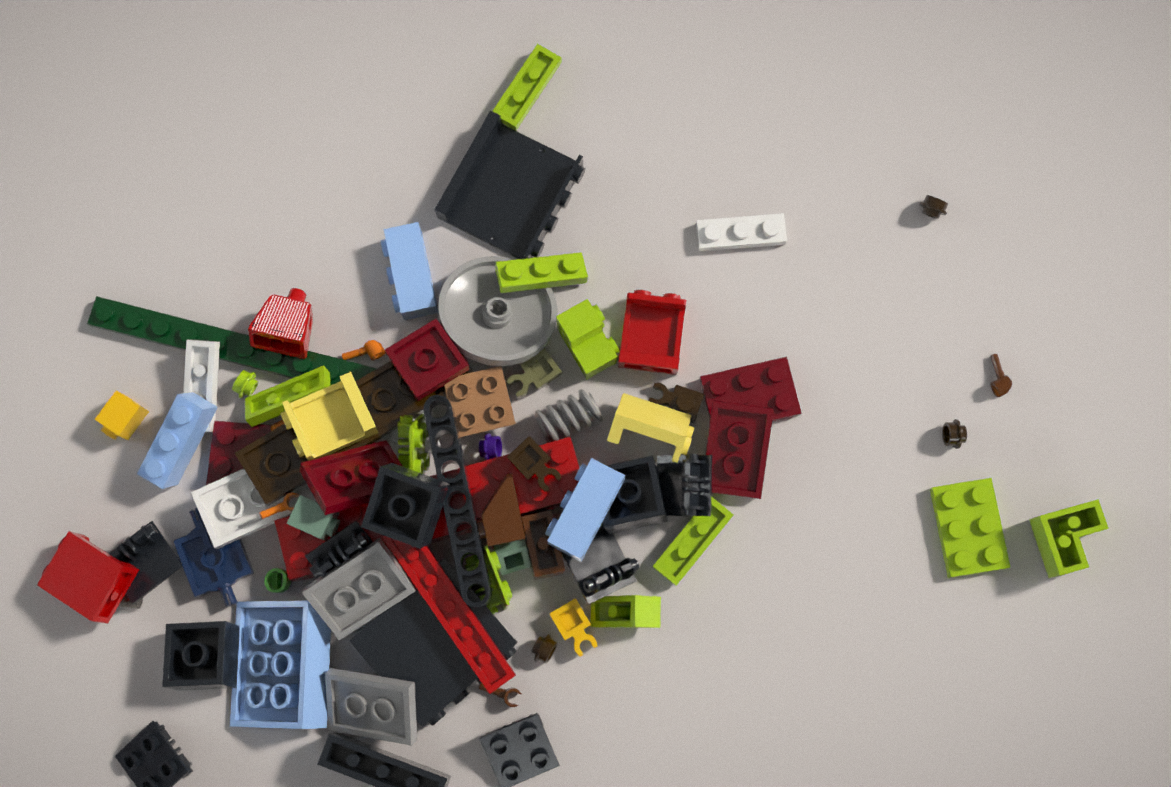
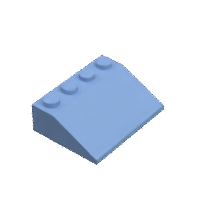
[230,600,331,729]

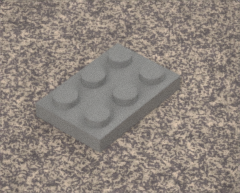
[302,538,416,640]
[325,668,417,746]

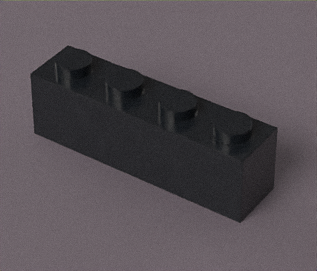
[317,732,451,787]

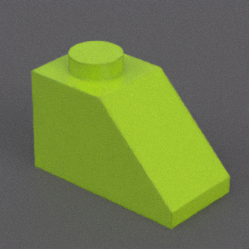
[591,595,661,628]

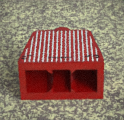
[248,288,313,359]

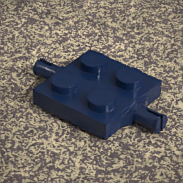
[173,508,254,608]

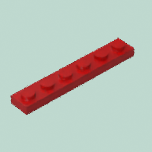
[382,536,516,694]

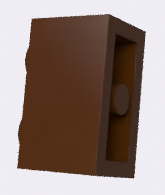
[521,510,565,581]

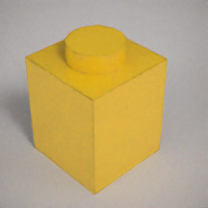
[94,390,149,440]

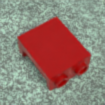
[618,290,687,375]
[37,531,139,624]

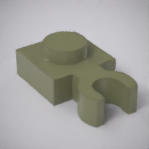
[507,348,562,399]

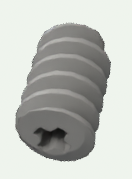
[535,389,603,443]

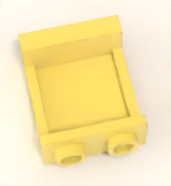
[280,372,378,461]
[607,393,694,463]

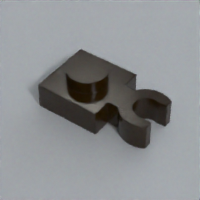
[648,383,704,423]
[507,436,561,492]

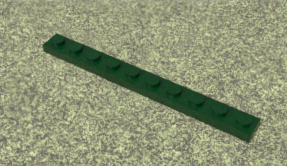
[87,296,377,385]

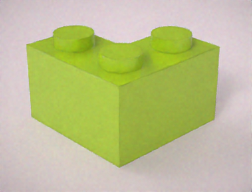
[556,299,620,380]
[1029,499,1109,578]

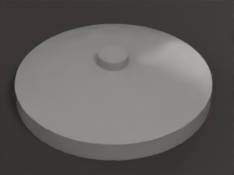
[438,256,558,366]

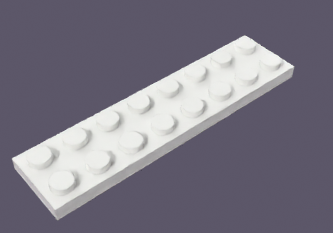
[191,413,441,549]

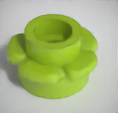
[232,370,259,398]

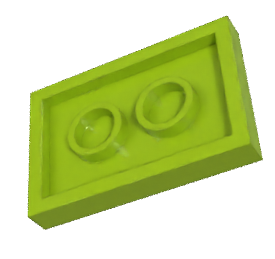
[930,478,1011,578]

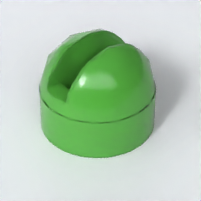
[264,568,292,593]

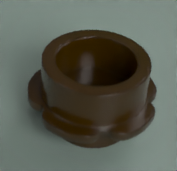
[919,195,948,219]
[942,419,967,449]
[531,634,558,664]

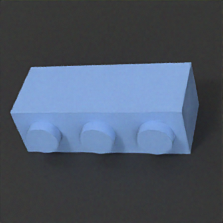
[381,222,438,320]
[137,392,218,489]
[545,458,625,562]

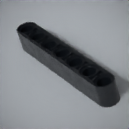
[424,395,492,608]

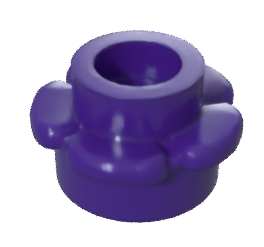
[479,433,502,461]

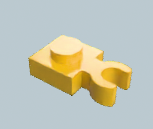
[549,598,597,657]

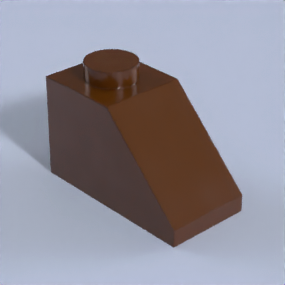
[477,473,525,546]

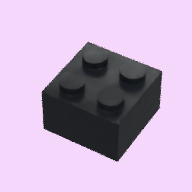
[603,455,668,534]
[361,463,450,549]
[162,621,240,691]

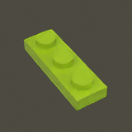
[493,43,562,131]
[495,252,588,293]
[245,366,331,427]
[652,497,734,586]

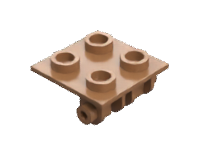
[444,366,516,438]

